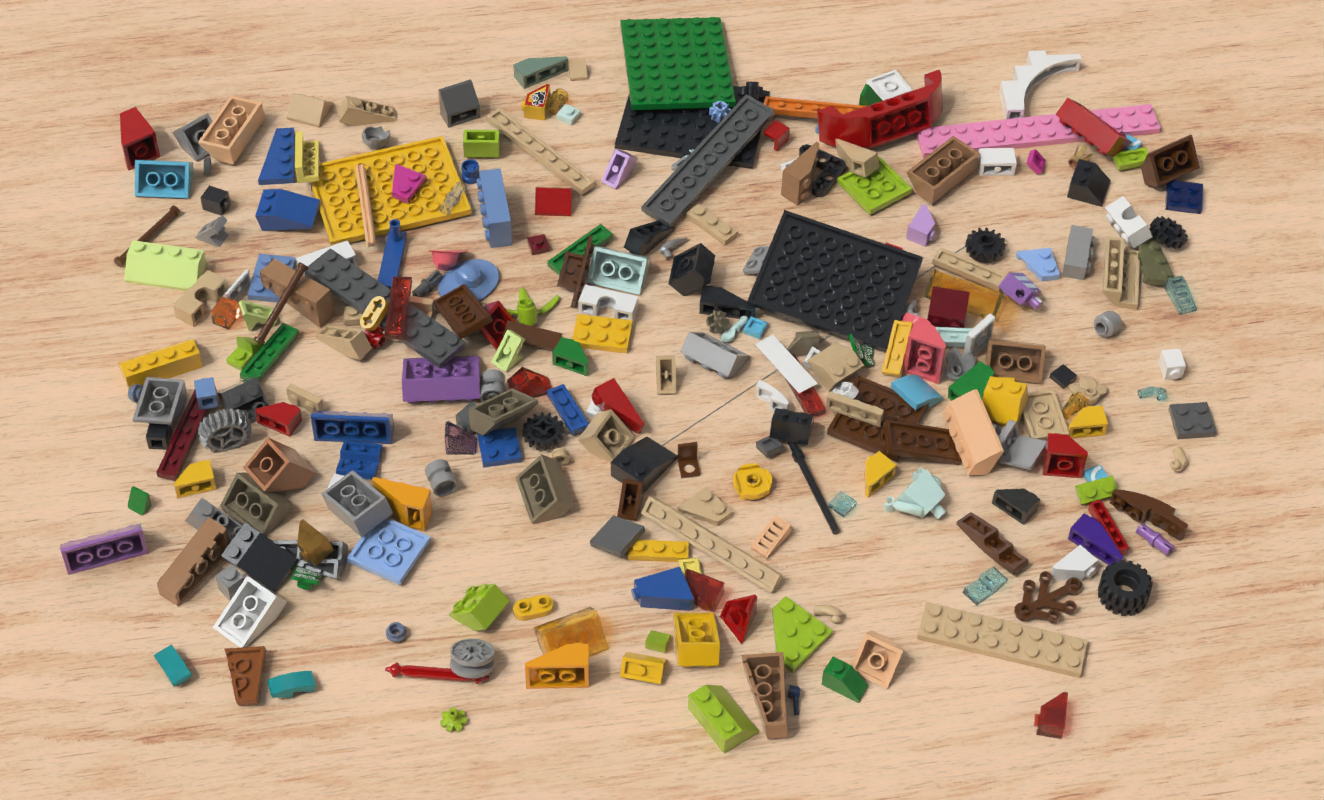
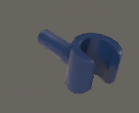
[787,685,800,715]

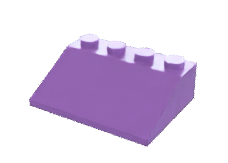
[402,356,480,403]

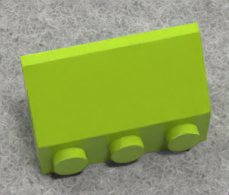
[688,685,759,753]

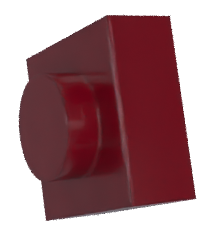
[527,234,550,255]

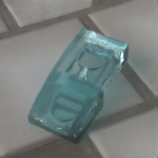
[962,567,1008,606]

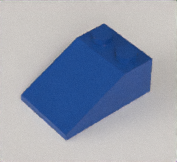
[255,189,321,231]

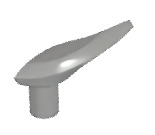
[658,237,688,260]

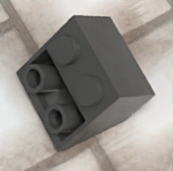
[438,79,480,128]
[217,377,269,422]

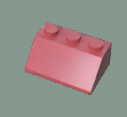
[903,320,946,384]

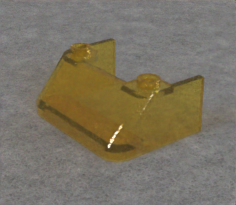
[924,269,1009,323]

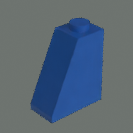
[631,566,694,611]

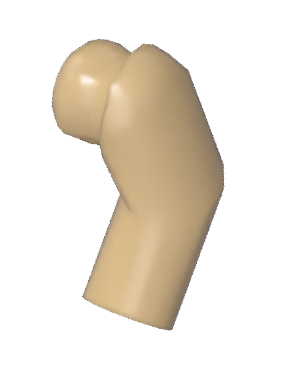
[1170,447,1188,472]

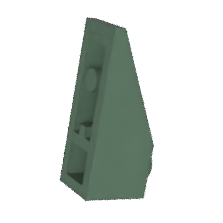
[513,56,568,89]

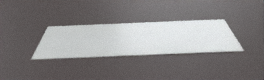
[755,335,818,393]

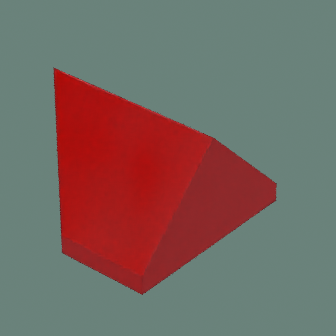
[720,594,758,644]

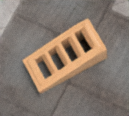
[751,515,791,559]

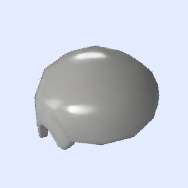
[362,126,390,149]

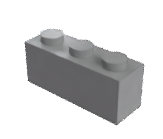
[1062,225,1095,280]

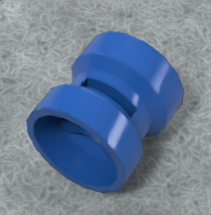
[461,159,479,184]

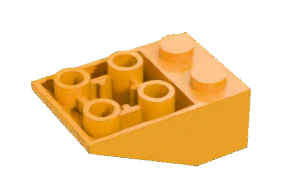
[372,477,433,532]

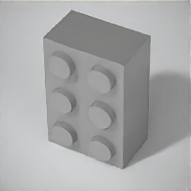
[321,470,393,537]

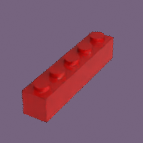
[1088,500,1129,556]

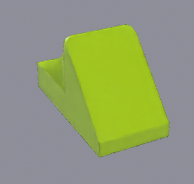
[226,337,263,371]

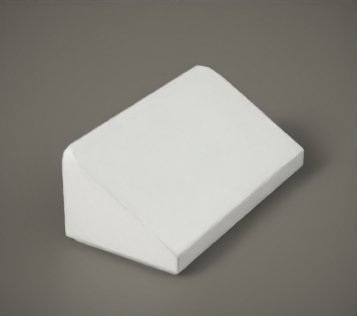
[219,270,251,307]

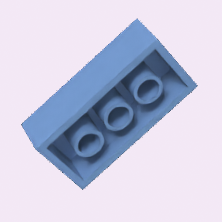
[476,168,512,248]

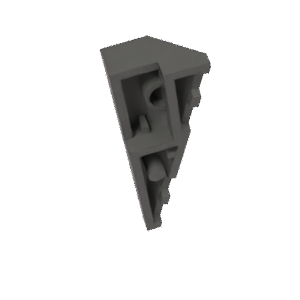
[273,540,348,579]

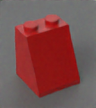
[120,107,160,171]

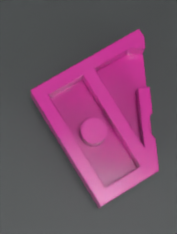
[392,164,426,203]

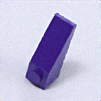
[1068,513,1123,565]

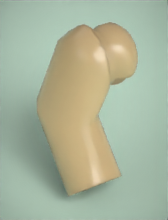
[814,605,842,622]

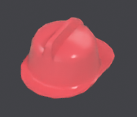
[429,250,468,271]

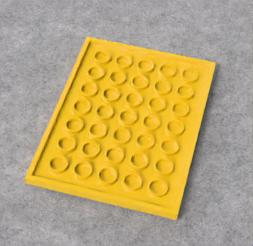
[307,136,472,246]

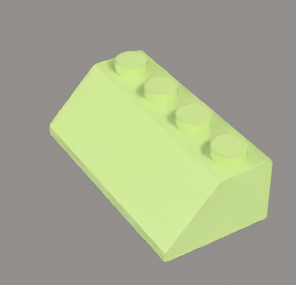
[124,240,207,291]

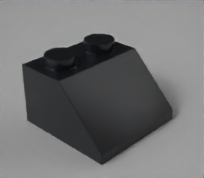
[1067,159,1111,207]
[769,408,814,445]

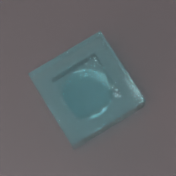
[828,491,857,518]

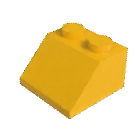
[982,376,1029,425]

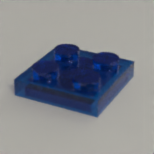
[1165,180,1203,214]

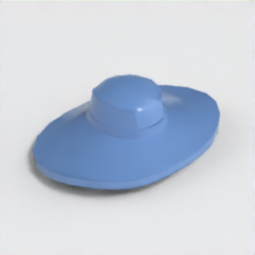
[438,259,499,302]

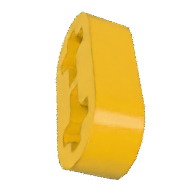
[360,296,389,331]

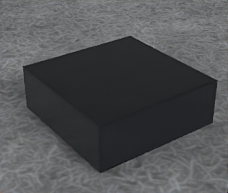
[1049,364,1077,389]

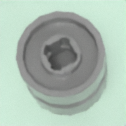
[480,369,505,402]
[425,459,458,497]

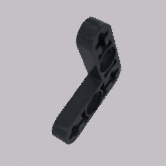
[799,144,846,197]

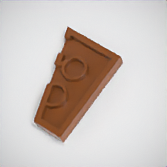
[224,646,267,705]

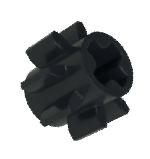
[741,82,763,100]

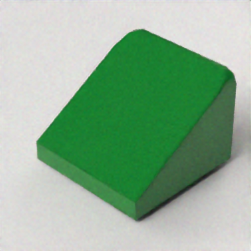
[128,486,152,515]

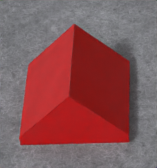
[535,187,573,217]

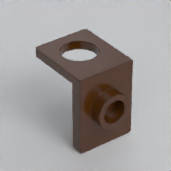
[677,442,700,478]

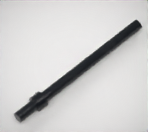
[787,441,840,535]

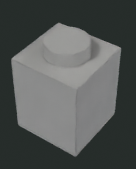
[216,565,245,601]

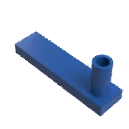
[378,219,407,291]

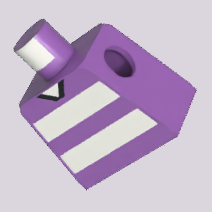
[998,272,1043,310]

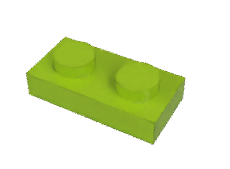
[1112,147,1149,170]
[1075,475,1117,505]

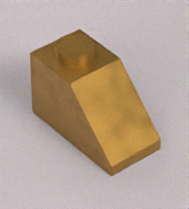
[297,519,334,566]

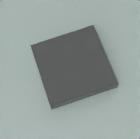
[589,515,645,558]

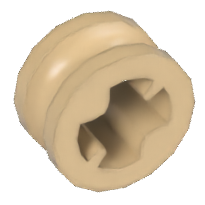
[552,448,569,466]

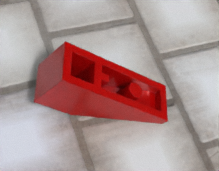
[591,378,645,434]

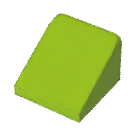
[645,630,671,653]

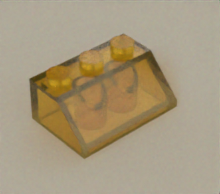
[533,607,609,657]

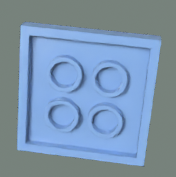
[347,518,431,585]

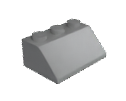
[680,332,750,378]

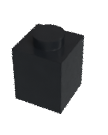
[200,185,231,216]
[146,423,172,450]

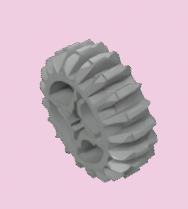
[198,408,252,453]

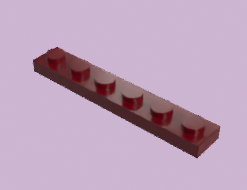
[156,386,217,481]

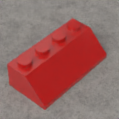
[1055,97,1132,156]

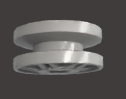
[450,638,494,678]

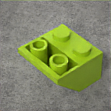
[463,130,501,157]
[449,583,509,631]

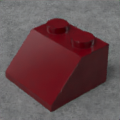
[927,286,970,328]

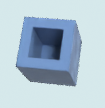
[194,377,219,410]

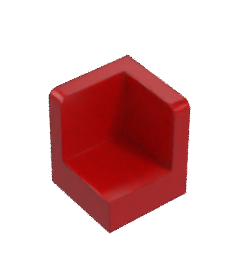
[764,120,790,151]

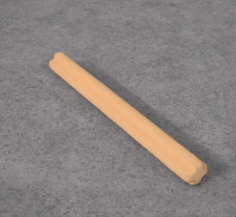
[355,164,376,247]

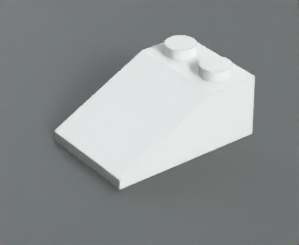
[213,576,287,648]

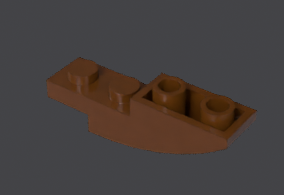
[1110,489,1188,541]

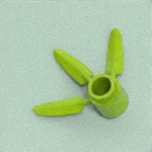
[506,287,559,326]

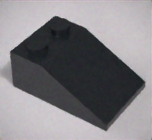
[611,437,677,494]
[221,523,299,593]

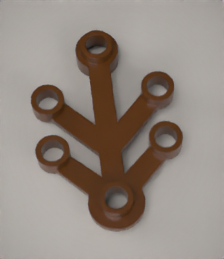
[1014,571,1082,623]

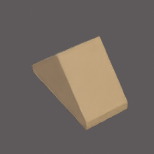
[656,355,676,394]

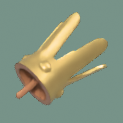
[1068,146,1093,169]

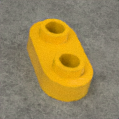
[513,595,554,621]

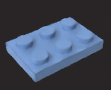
[247,254,296,303]

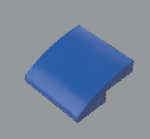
[336,440,383,480]

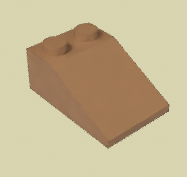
[781,142,819,205]

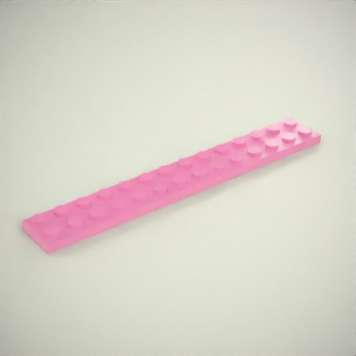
[915,104,1161,158]

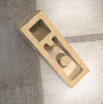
[315,324,372,360]

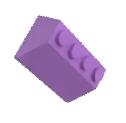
[60,523,149,575]

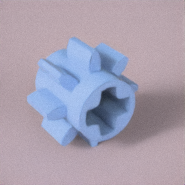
[709,101,731,123]

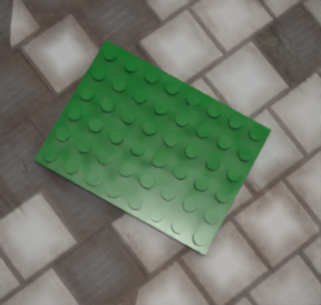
[620,17,736,110]

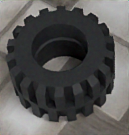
[1098,560,1153,616]

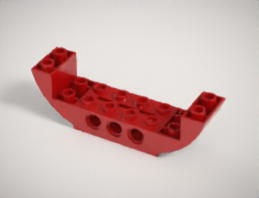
[817,70,943,148]

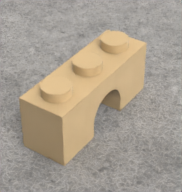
[173,270,228,327]

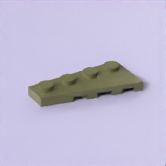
[1136,231,1177,286]

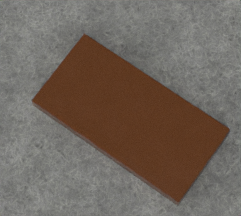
[434,284,493,340]
[883,419,962,465]

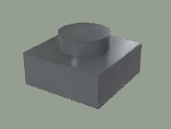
[756,436,783,458]

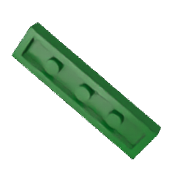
[547,224,613,275]
[240,323,299,382]

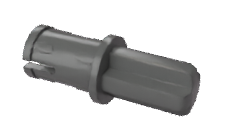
[412,270,443,297]

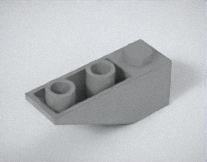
[185,498,243,542]

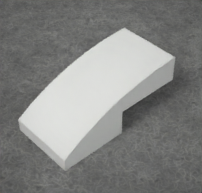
[755,380,789,411]

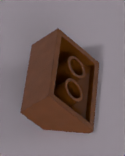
[1141,135,1200,187]

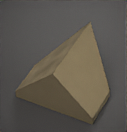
[787,331,819,356]

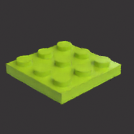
[837,157,912,215]

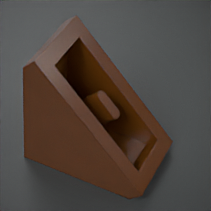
[617,478,643,521]

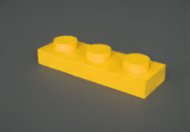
[882,320,914,377]
[628,539,689,562]

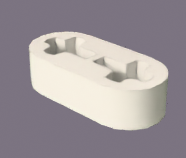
[832,382,859,399]

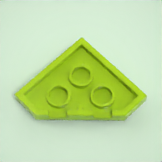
[772,596,833,674]

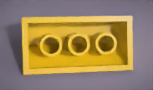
[118,338,203,390]

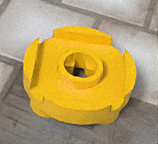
[733,463,772,500]

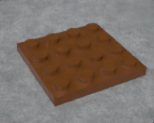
[827,376,929,462]

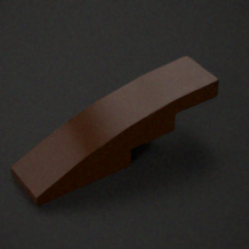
[956,512,1028,575]

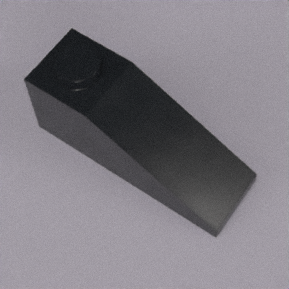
[624,220,675,255]
[699,285,756,319]

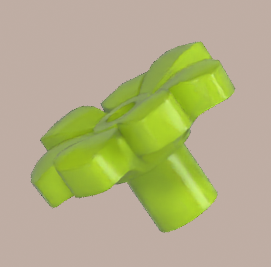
[440,707,467,732]

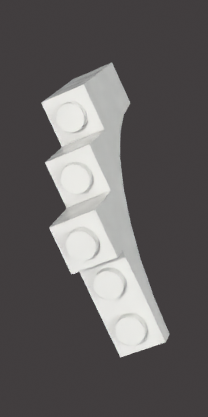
[999,50,1081,119]

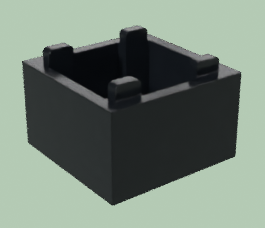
[668,243,716,296]

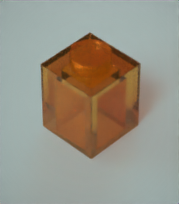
[210,297,240,330]

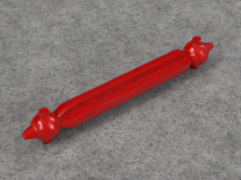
[385,662,489,684]

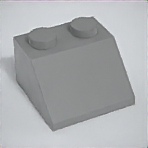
[173,113,212,161]

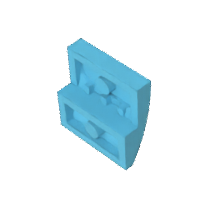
[890,375,943,410]

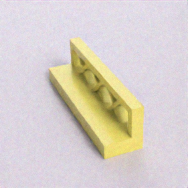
[295,131,319,183]

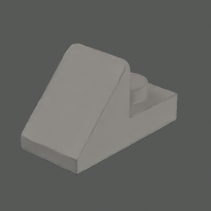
[195,215,228,247]

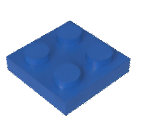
[477,427,522,468]

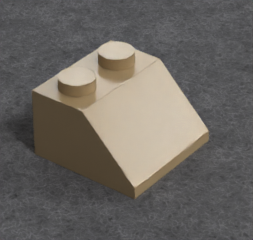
[807,342,864,392]
[578,409,635,463]

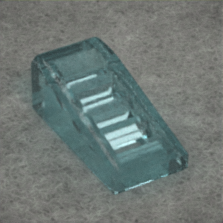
[1164,276,1197,315]

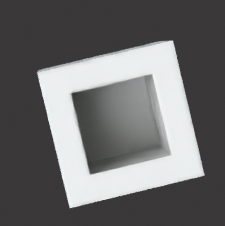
[1158,349,1186,380]

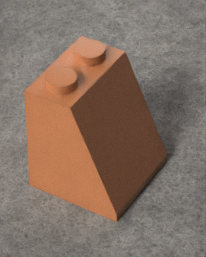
[243,438,316,493]

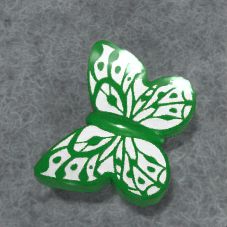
[849,333,875,367]
[291,566,324,590]

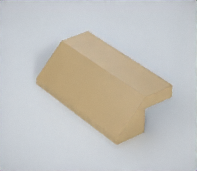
[1103,236,1140,310]

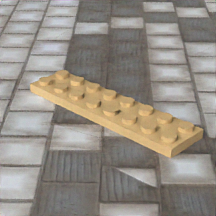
[917,602,1088,678]

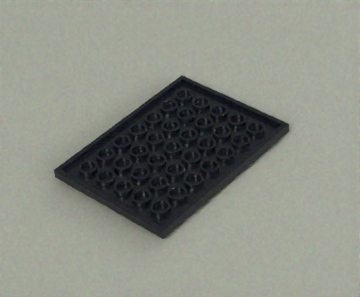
[615,86,770,169]
[747,210,924,353]

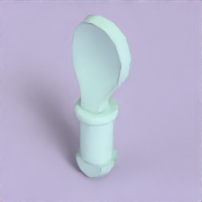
[721,316,749,342]

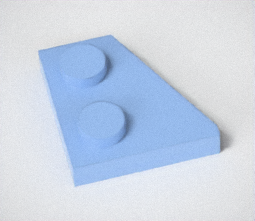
[1016,248,1060,281]

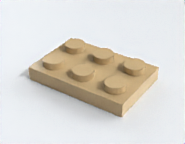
[1022,389,1069,441]

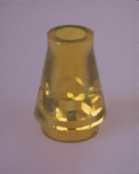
[548,88,568,115]
[1061,392,1088,419]

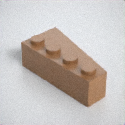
[260,258,335,328]
[157,517,230,606]
[741,652,788,739]

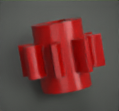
[364,326,386,349]

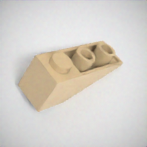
[338,96,396,126]
[835,139,879,178]

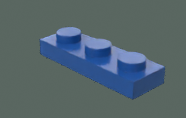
[547,384,589,436]

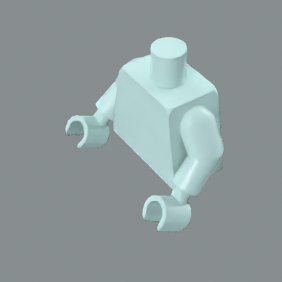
[883,467,946,519]

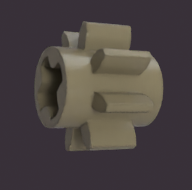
[706,310,729,334]

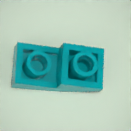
[154,644,192,687]
[267,671,316,698]

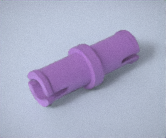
[1136,523,1175,556]

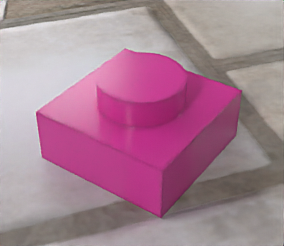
[1027,149,1046,174]

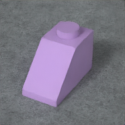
[601,149,638,189]
[906,204,936,247]

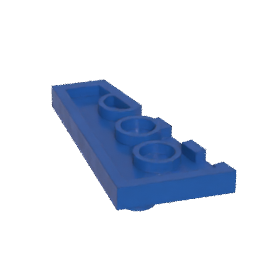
[258,127,295,185]

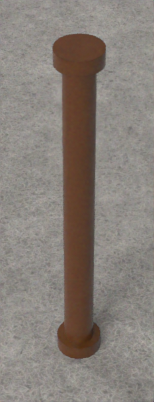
[114,205,180,267]
[254,262,309,345]

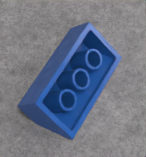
[311,410,394,444]

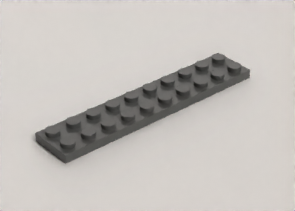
[641,94,775,227]
[305,248,466,368]

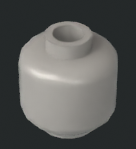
[1094,311,1122,337]

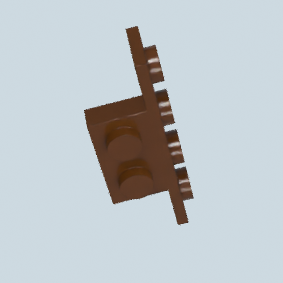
[557,236,595,308]

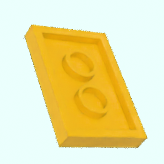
[572,314,633,353]

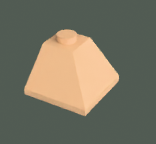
[852,630,904,688]

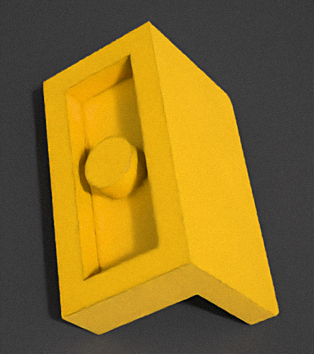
[620,652,666,684]

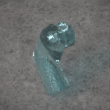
[1138,386,1167,401]

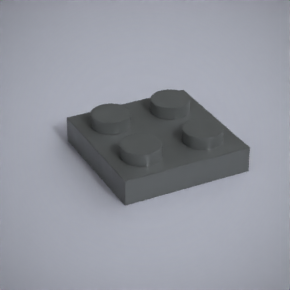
[1168,402,1216,439]

